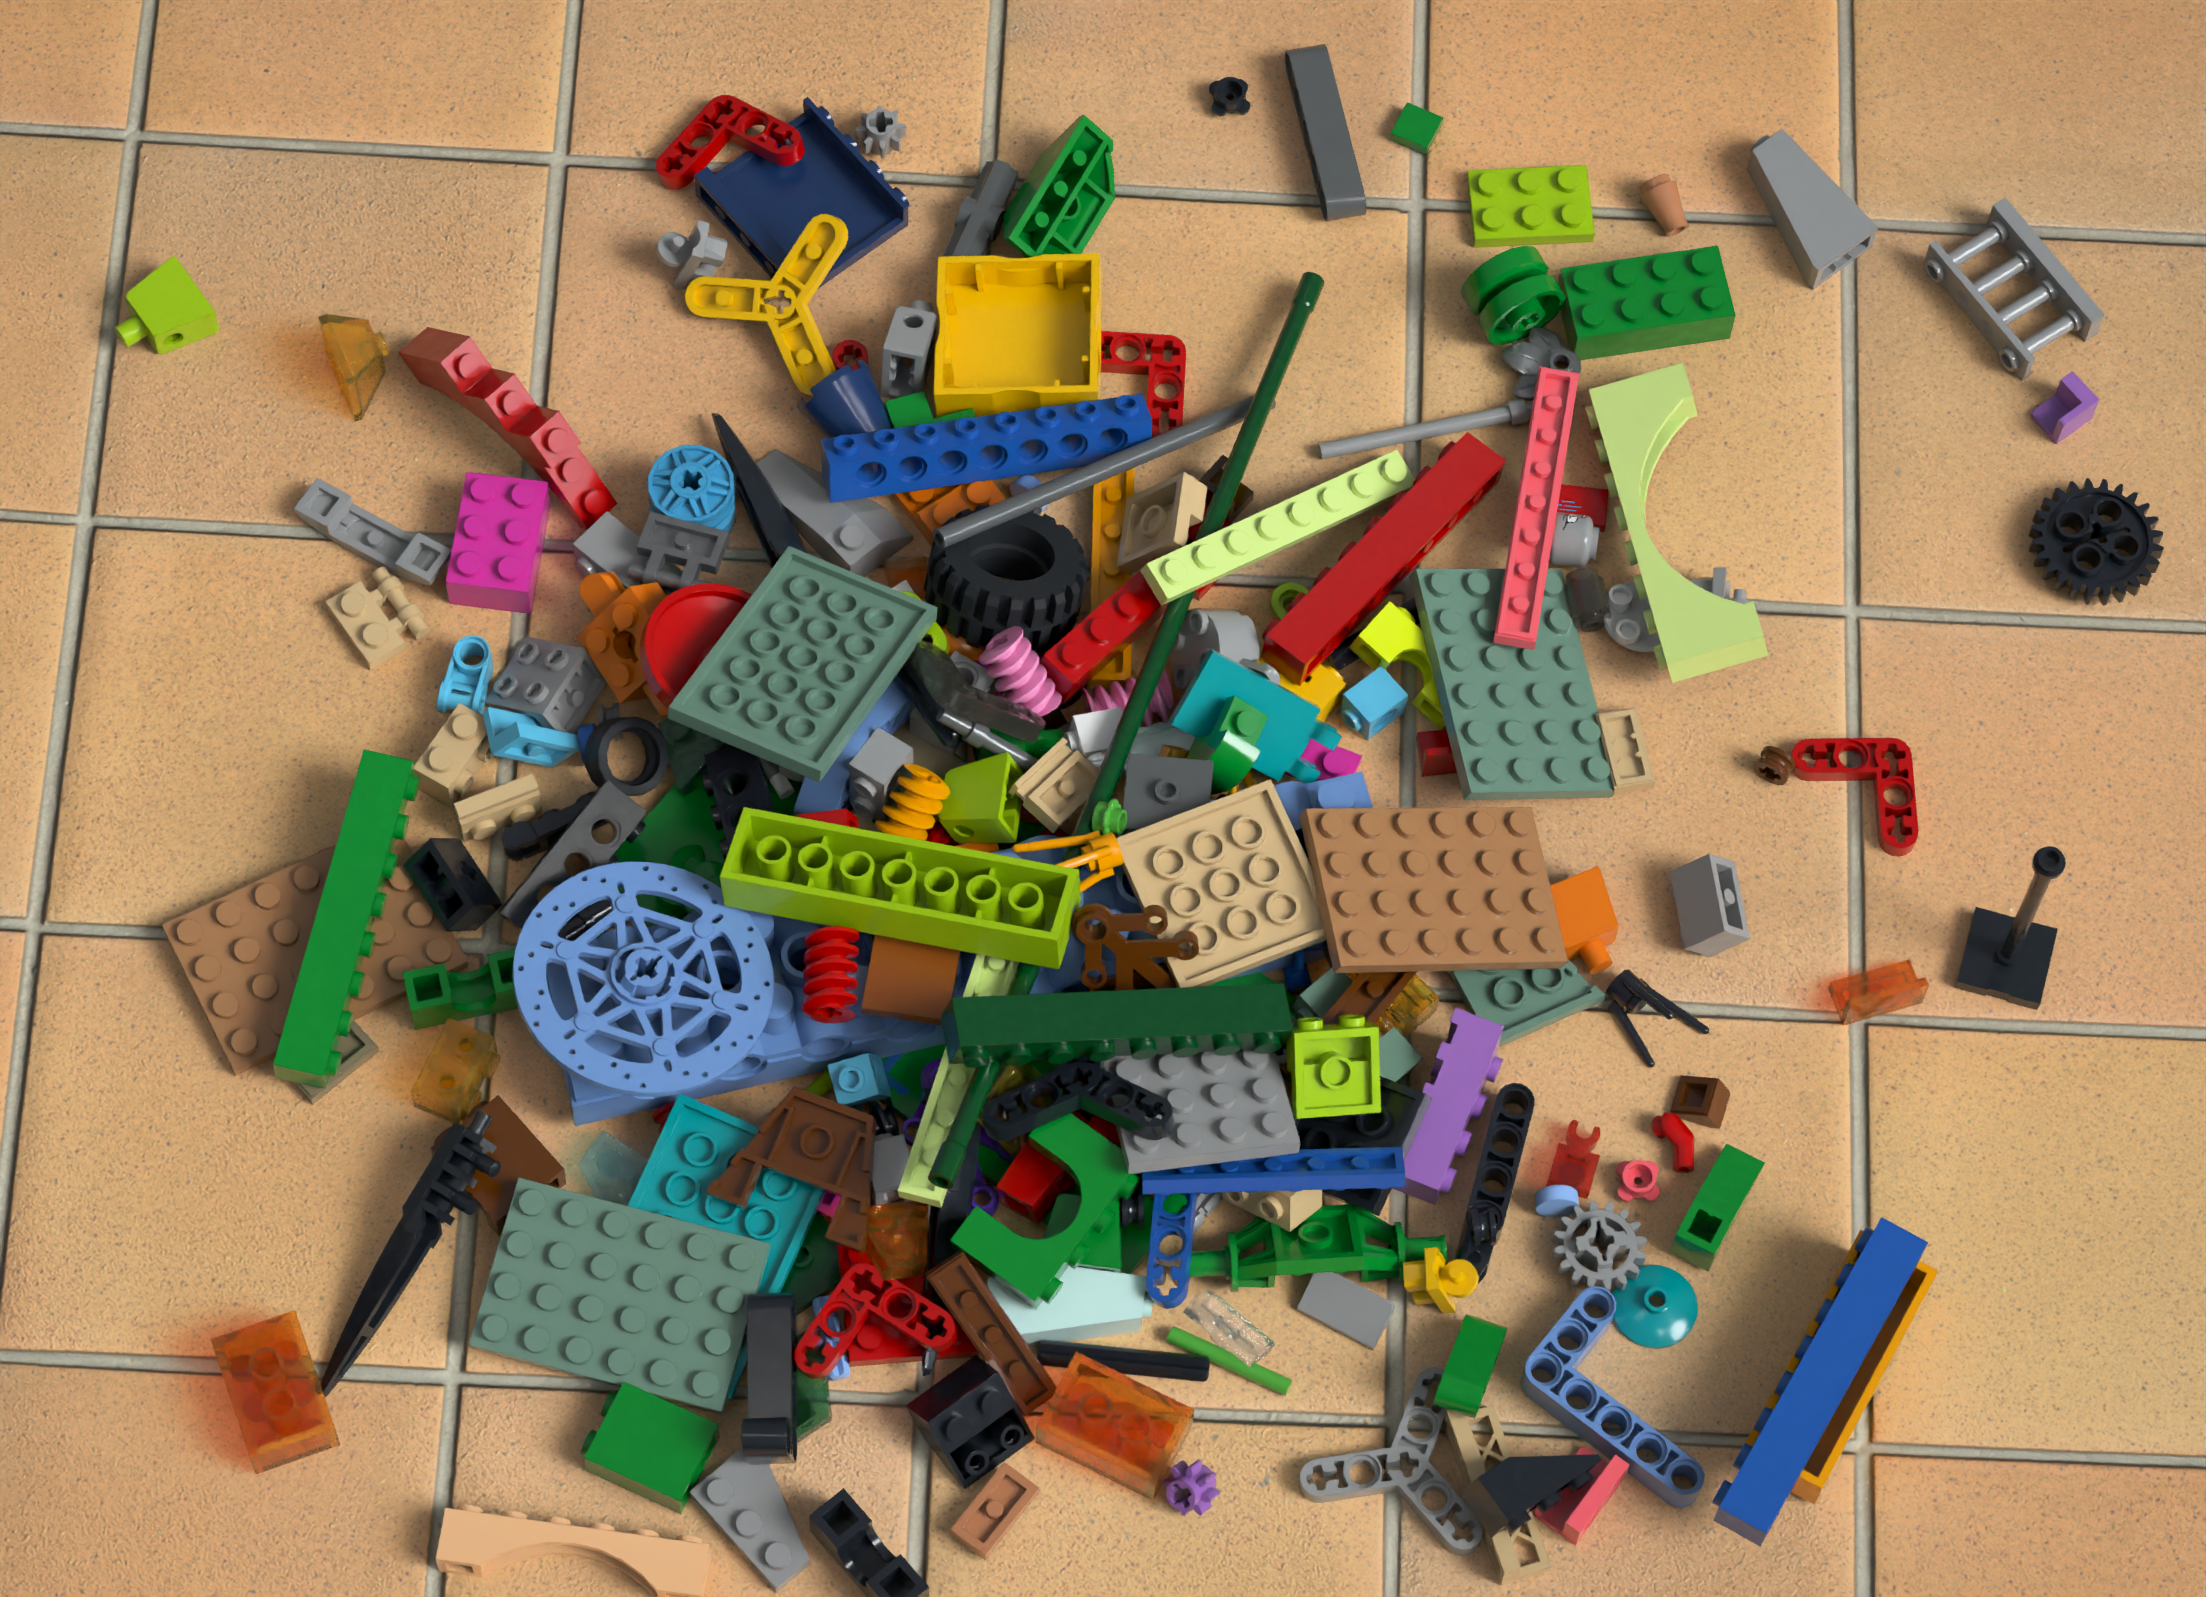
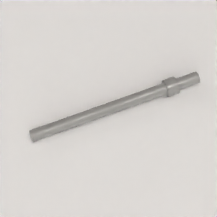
[1318,399,1533,460]

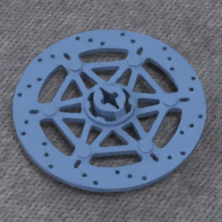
[512,861,774,1097]

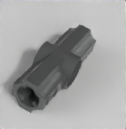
[943,159,1018,256]

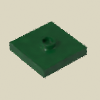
[780,1212,840,1316]

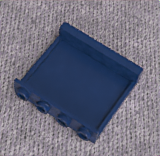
[694,97,909,292]

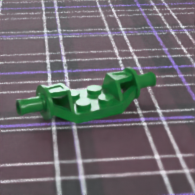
[1189,1204,1447,1292]

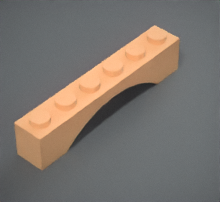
[436,1504,711,1597]

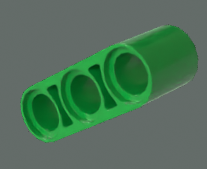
[1433,1314,1507,1419]

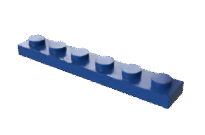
[1142,1147,1405,1195]

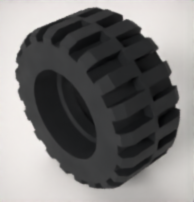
[924,504,1088,651]

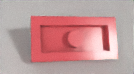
[1534,1446,1630,1546]

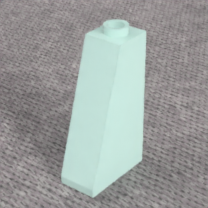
[987,1266,1153,1347]

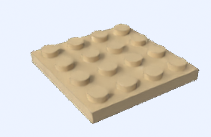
[1116,779,1326,988]

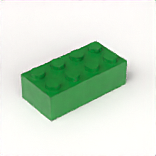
[1558,246,1736,361]

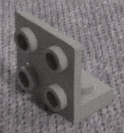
[485,637,607,734]

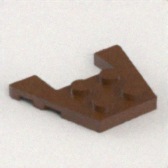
[706,1087,876,1254]

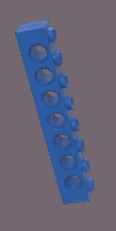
[821,394,1152,503]

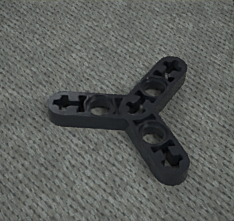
[982,1057,1174,1141]

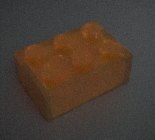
[211,1310,340,1474]
[1035,1352,1195,1501]

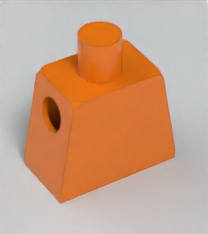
[1550,866,1618,974]

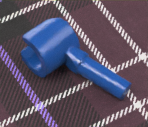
[1283,949,1312,993]

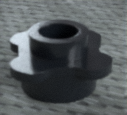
[1209,77,1250,116]

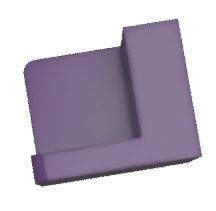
[2031,371,2100,444]

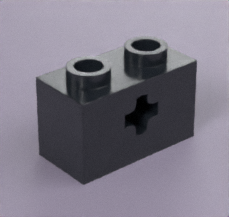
[403,838,503,932]

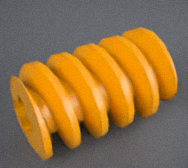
[874,763,950,841]

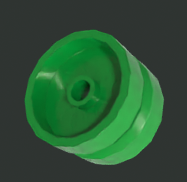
[1461,246,1566,345]

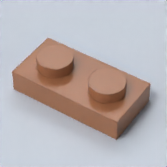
[950,1462,1039,1560]

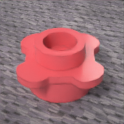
[1616,1160,1660,1202]

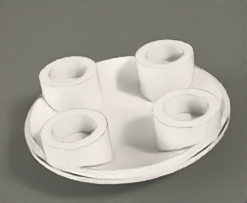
[1602,581,1661,652]

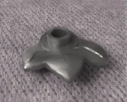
[1501,328,1581,400]

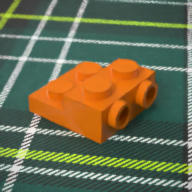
[893,480,1006,546]

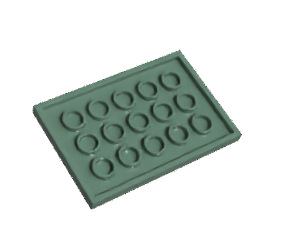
[668,546,938,783]
[1409,569,1614,800]
[469,1178,771,1414]

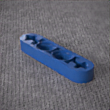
[1146,1193,1197,1309]

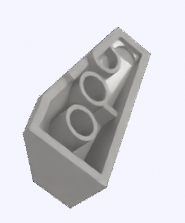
[757,449,913,577]

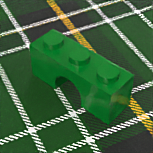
[403,948,532,1030]

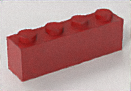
[1039,556,1168,705]

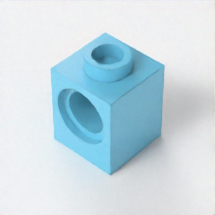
[1341,666,1408,741]
[827,1053,892,1108]

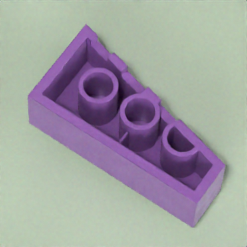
[1393,1008,1504,1205]

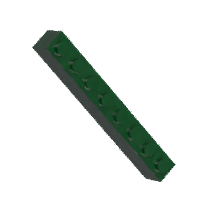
[941,983,1293,1068]

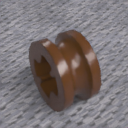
[1753,746,1796,785]

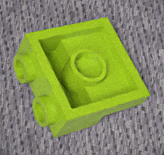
[1286,1014,1381,1119]

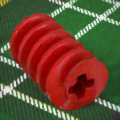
[802,926,859,1024]

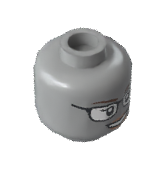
[1549,512,1599,568]

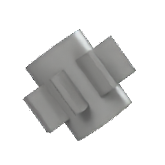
[856,106,906,158]

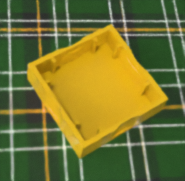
[934,253,1102,417]

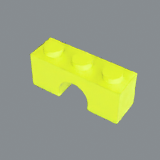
[1349,602,1446,730]

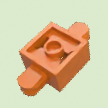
[576,571,668,715]

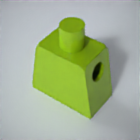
[114,255,220,354]
[933,752,1024,843]

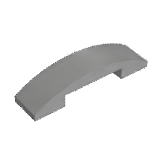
[294,478,452,586]

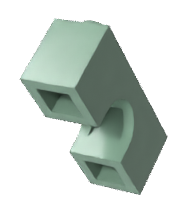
[1292,967,1423,1083]

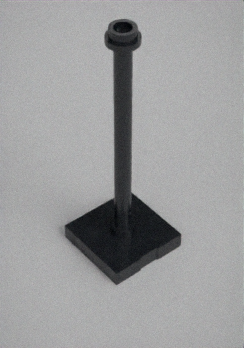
[1955,846,2066,1010]

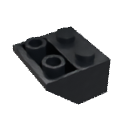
[905,1355,1035,1489]

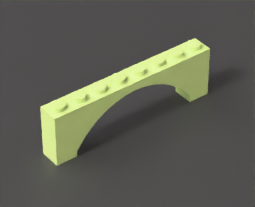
[1585,362,1769,683]

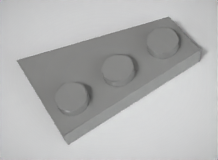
[689,1448,810,1593]

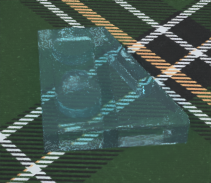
[578,1130,648,1206]

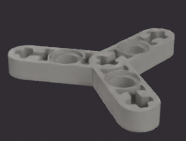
[1299,1367,1483,1556]

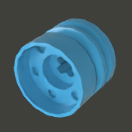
[648,445,736,535]

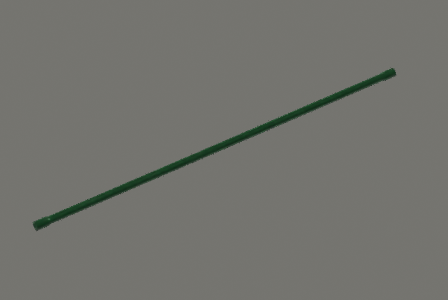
[928,272,1325,1189]

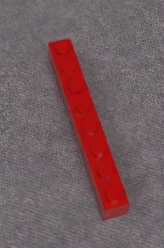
[1260,432,1506,686]

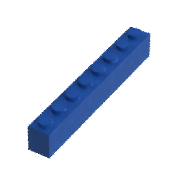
[1712,1217,1928,1547]

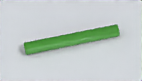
[1166,1326,1292,1396]

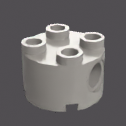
[1170,608,1260,690]

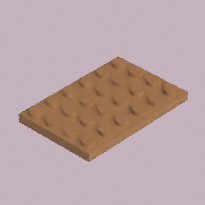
[1299,807,1568,973]
[162,838,468,1076]

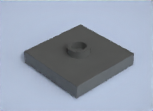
[1121,754,1214,835]

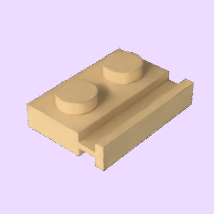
[1008,737,1099,833]
[453,773,542,842]

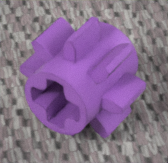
[1162,1459,1220,1516]

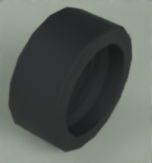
[584,717,669,796]

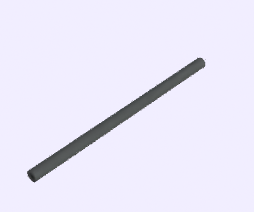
[933,395,1276,549]

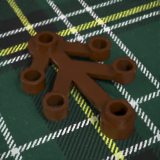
[1071,903,1199,991]

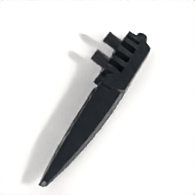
[712,413,809,569]
[914,1087,983,1376]
[317,1110,501,1401]

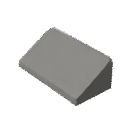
[1296,1272,1395,1350]

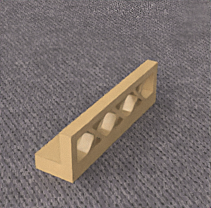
[1443,1405,1552,1586]

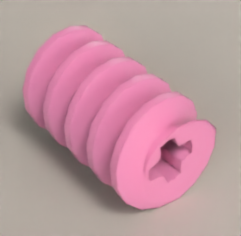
[979,626,1062,719]
[1082,670,1174,727]

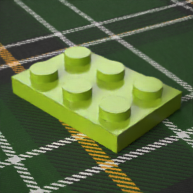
[1467,165,1595,248]

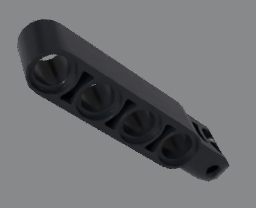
[1454,1083,1535,1284]

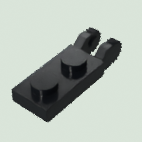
[501,791,608,862]

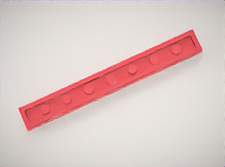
[1493,366,1579,650]

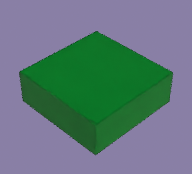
[1390,102,1443,155]

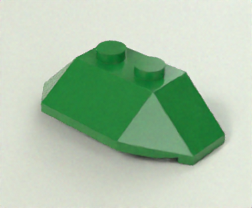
[1003,115,1115,258]

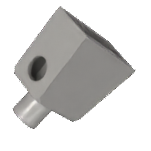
[881,300,937,399]

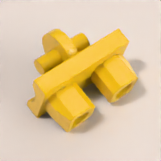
[1403,1247,1479,1314]

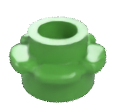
[1092,799,1127,837]

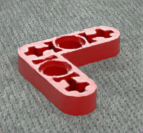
[656,95,805,190]
[1101,331,1186,438]
[1790,738,1919,857]
[794,1263,957,1379]

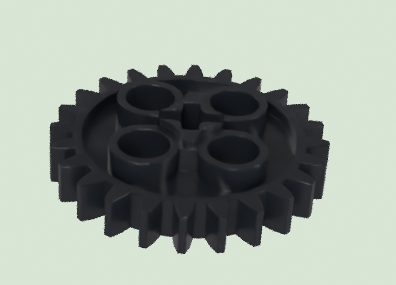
[2028,478,2164,606]

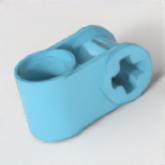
[437,635,494,715]

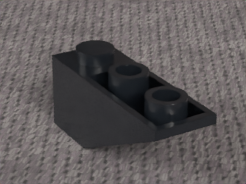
[1460,1454,1602,1538]

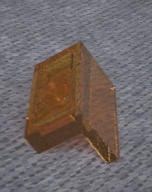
[1828,959,1929,1026]

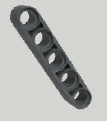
[1285,44,1366,221]

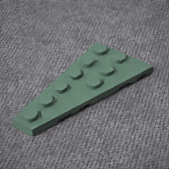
[1448,960,1606,1047]

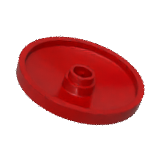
[640,583,752,709]

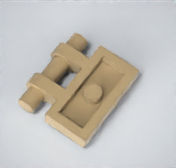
[325,566,430,670]

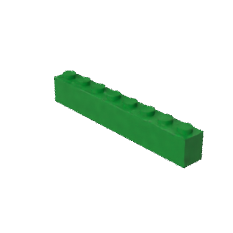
[273,749,420,1089]

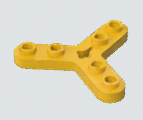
[685,214,848,396]

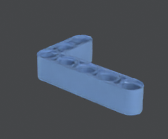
[793,666,935,816]
[1521,1286,1705,1508]

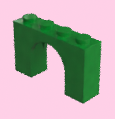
[950,1113,1141,1310]

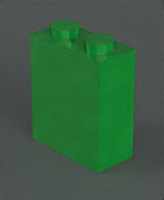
[581,1381,720,1514]

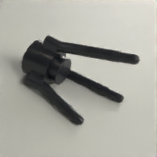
[1606,969,1710,1068]

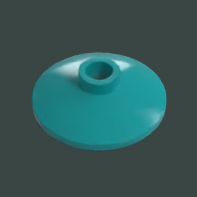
[1612,1265,1698,1349]

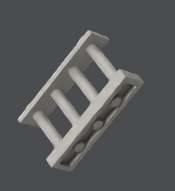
[1923,198,2105,381]

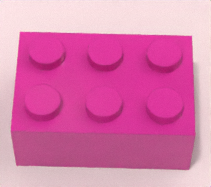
[446,472,551,614]

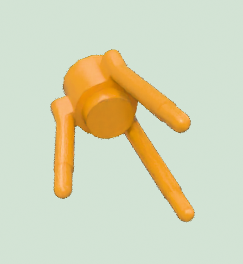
[1012,830,1124,892]

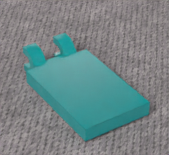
[1169,648,1342,784]

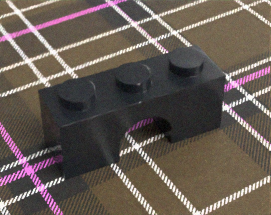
[809,1488,929,1597]

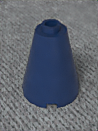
[797,360,893,438]

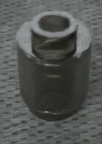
[1563,567,1611,632]

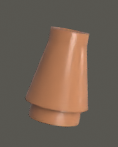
[1640,174,1689,237]

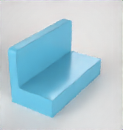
[482,707,580,768]

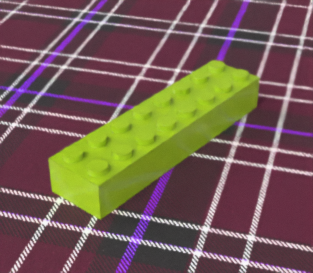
[720,807,1081,970]

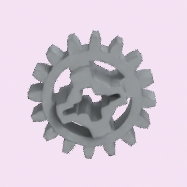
[1552,1201,1647,1291]

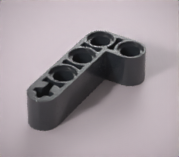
[741,1293,797,1465]

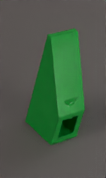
[1670,1143,1765,1271]

